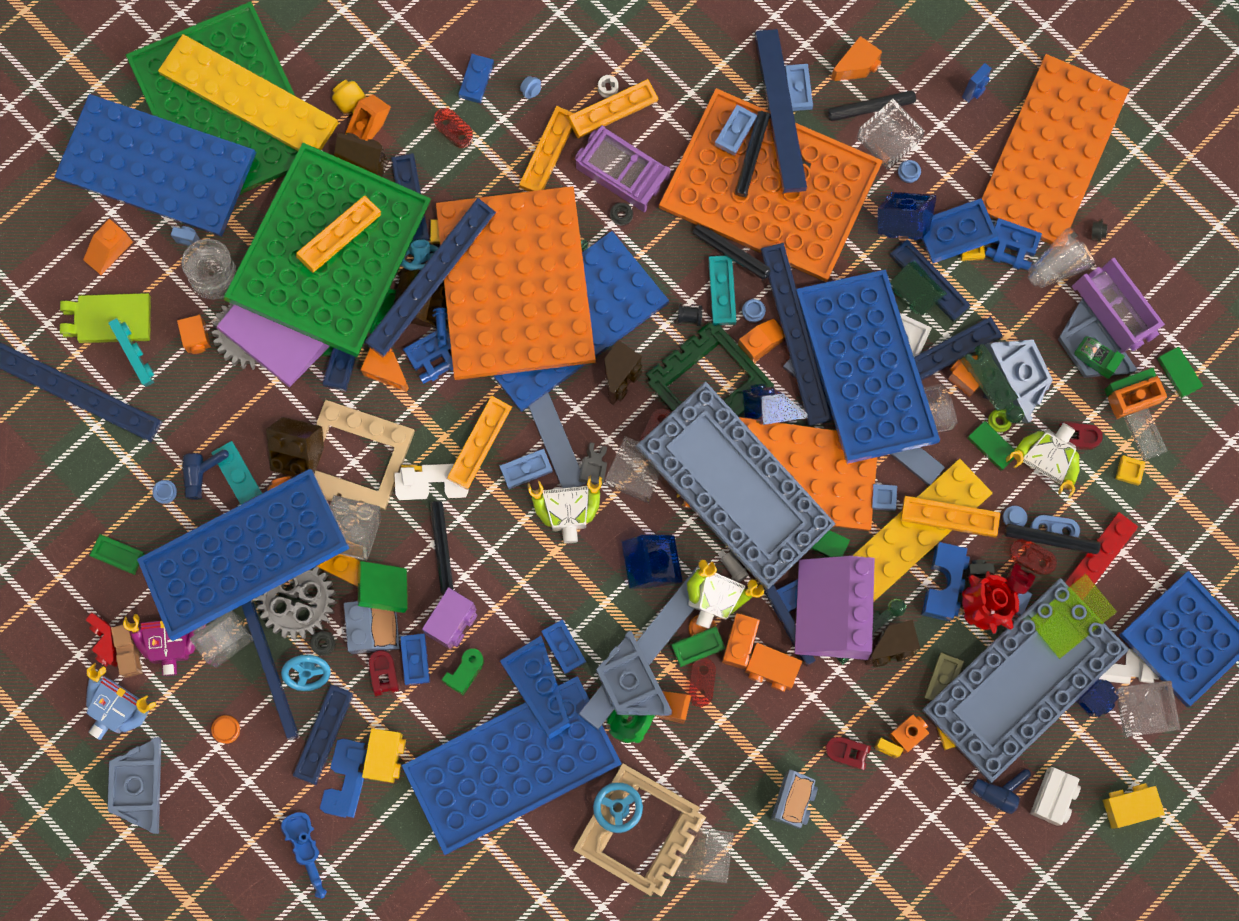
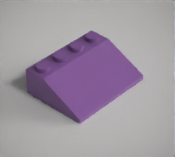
[217,305,330,388]
[795,556,875,660]

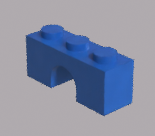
[921,542,970,622]

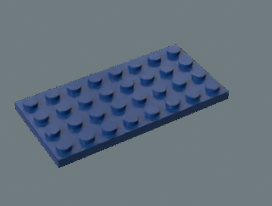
[54,94,257,237]
[493,231,669,412]
[796,270,940,464]
[137,469,350,641]
[402,676,622,855]

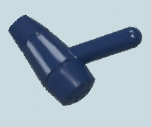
[182,450,229,500]
[970,769,1031,814]

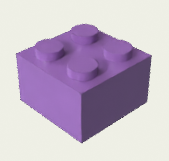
[422,587,477,650]

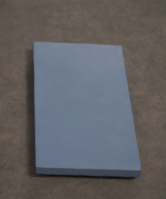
[635,382,836,590]
[922,578,1129,783]

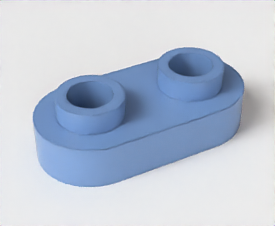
[1030,515,1080,537]

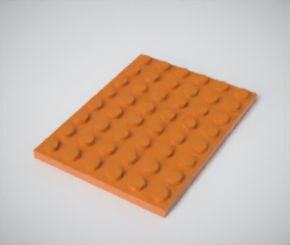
[659,88,883,282]
[436,186,596,380]

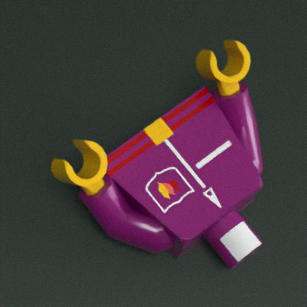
[123,614,201,676]

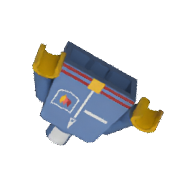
[86,663,156,740]

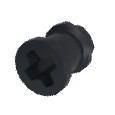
[677,304,702,326]

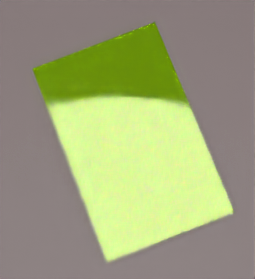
[1030,574,1117,659]

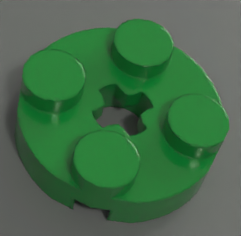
[607,709,655,743]

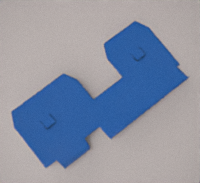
[320,739,367,818]

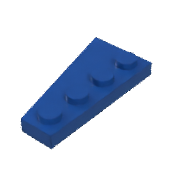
[500,636,571,739]

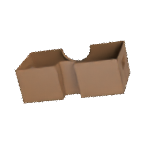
[111,625,143,678]

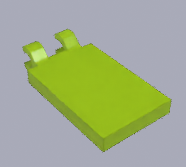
[60,293,151,343]

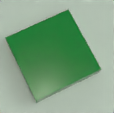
[358,561,408,613]

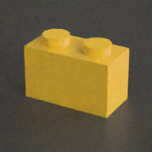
[362,728,406,783]
[1103,783,1165,829]

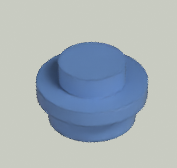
[520,76,541,99]
[898,160,921,183]
[742,299,766,322]
[152,480,177,504]
[1003,506,1027,526]

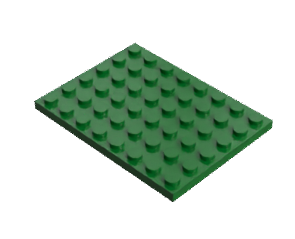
[126,1,298,195]
[224,143,431,357]

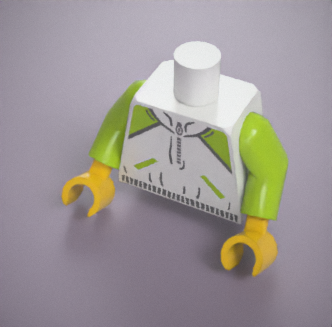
[1006,423,1080,498]
[528,476,602,543]
[687,560,764,629]

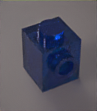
[1076,679,1119,718]

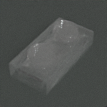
[1124,408,1168,461]

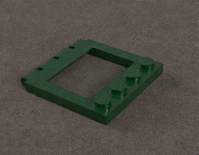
[645,322,774,417]

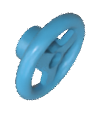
[401,240,439,270]
[281,655,331,691]
[593,782,643,833]

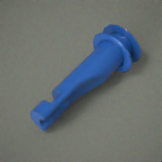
[433,308,448,348]

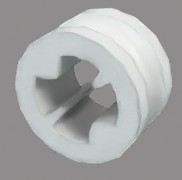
[598,75,618,98]

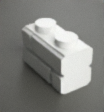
[1030,767,1081,826]

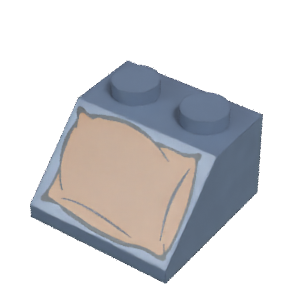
[344,601,400,655]
[771,770,818,829]

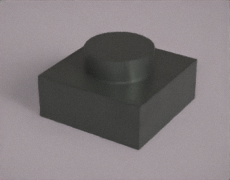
[965,560,994,578]

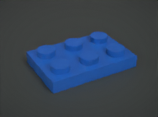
[916,198,999,264]

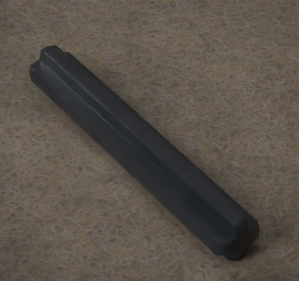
[828,90,916,121]
[735,111,770,197]
[693,224,771,279]
[430,501,454,595]
[1004,524,1100,554]

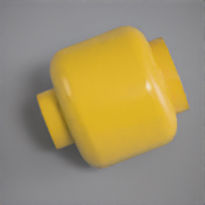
[332,80,366,114]

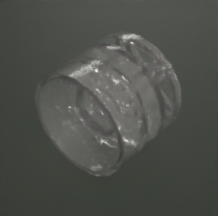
[181,239,237,300]

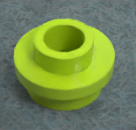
[988,409,1012,433]

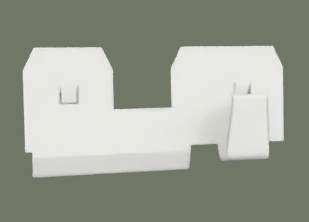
[395,464,468,500]
[1097,649,1159,684]

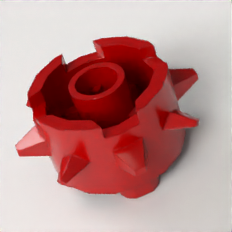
[962,571,1019,634]

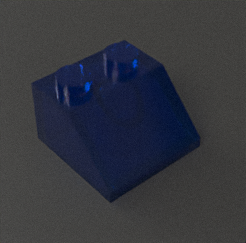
[878,192,936,240]
[743,384,807,425]
[622,535,683,589]

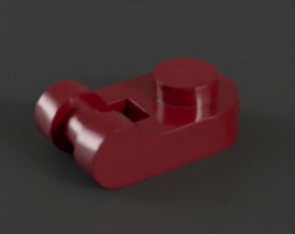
[1059,422,1103,450]
[1006,562,1036,595]
[369,651,399,697]
[825,737,871,771]

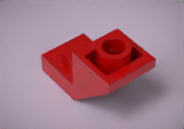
[86,612,118,667]

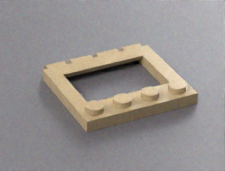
[315,400,415,517]
[574,764,706,897]

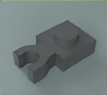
[578,442,607,486]

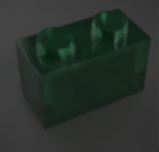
[890,261,947,316]

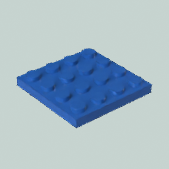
[1119,571,1239,707]

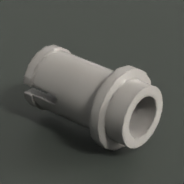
[720,552,749,583]

